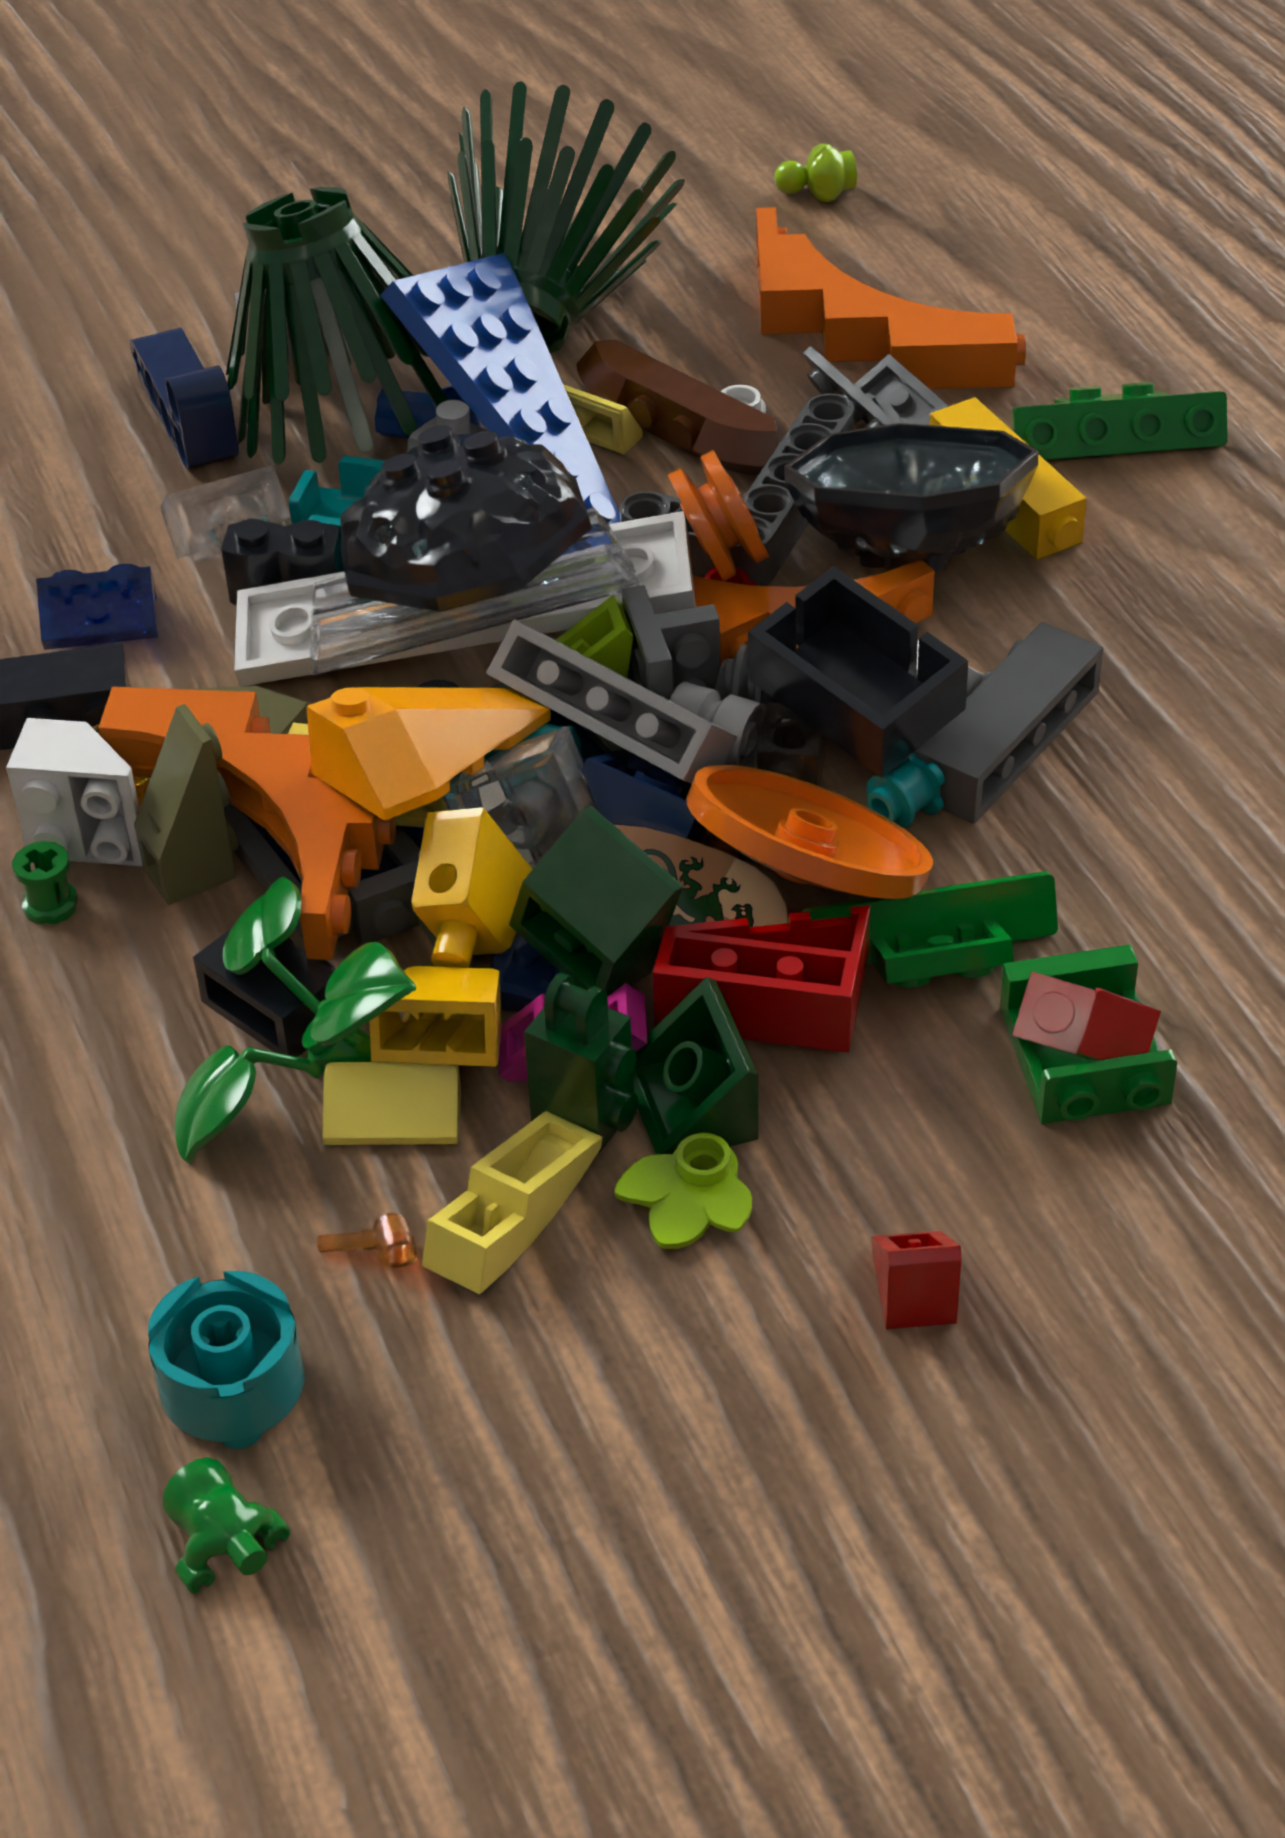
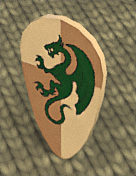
[614,825,788,927]

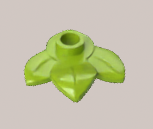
[614,1133,752,1249]

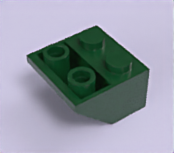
[509,806,683,997]

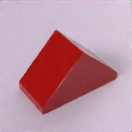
[871,1231,962,1329]

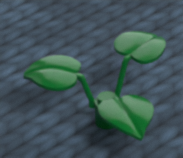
[174,877,417,1165]

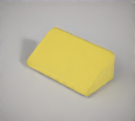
[563,384,643,455]
[322,1062,462,1145]

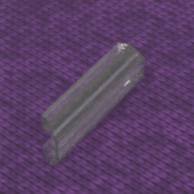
[310,507,640,676]

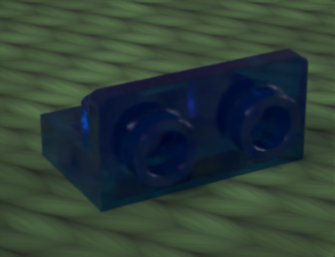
[36,564,159,650]

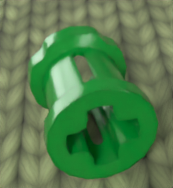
[12,841,78,924]

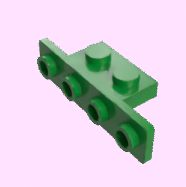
[1012,382,1228,460]
[803,871,1058,988]

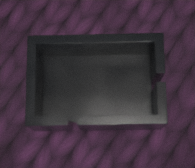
[748,566,969,778]

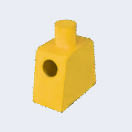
[411,807,533,968]
[369,966,501,1067]

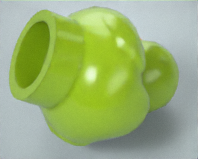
[774,143,857,203]

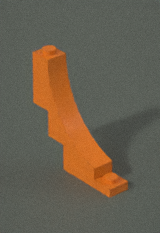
[756,207,1026,389]

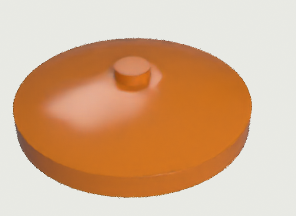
[686,765,933,899]

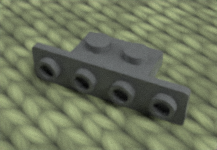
[803,346,949,486]

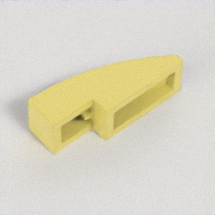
[422,1111,603,1295]

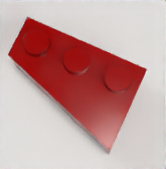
[653,905,871,1053]

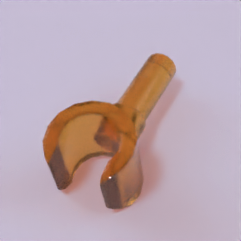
[317,1213,417,1268]

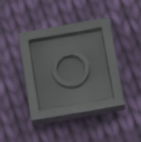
[622,585,720,700]

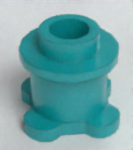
[866,752,945,829]

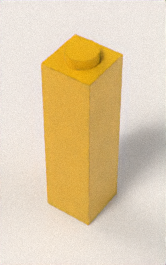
[929,397,1087,560]

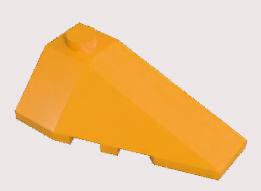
[306,687,551,821]

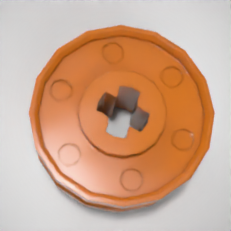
[667,450,769,581]

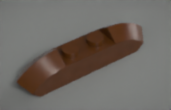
[576,340,778,475]

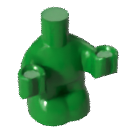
[162,1458,290,1594]

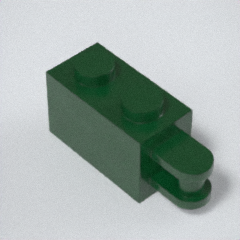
[524,973,638,1152]

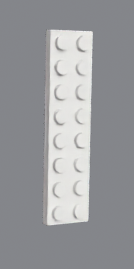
[234,511,696,687]

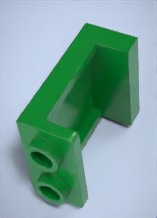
[999,944,1177,1124]

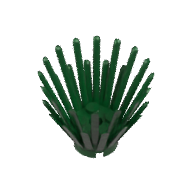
[448,81,685,354]
[226,187,448,465]

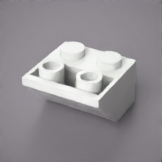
[6,718,143,867]

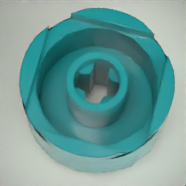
[148,1271,305,1449]

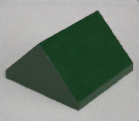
[633,977,758,1154]

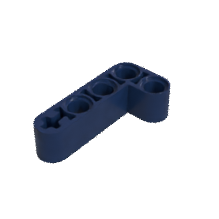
[130,327,239,469]

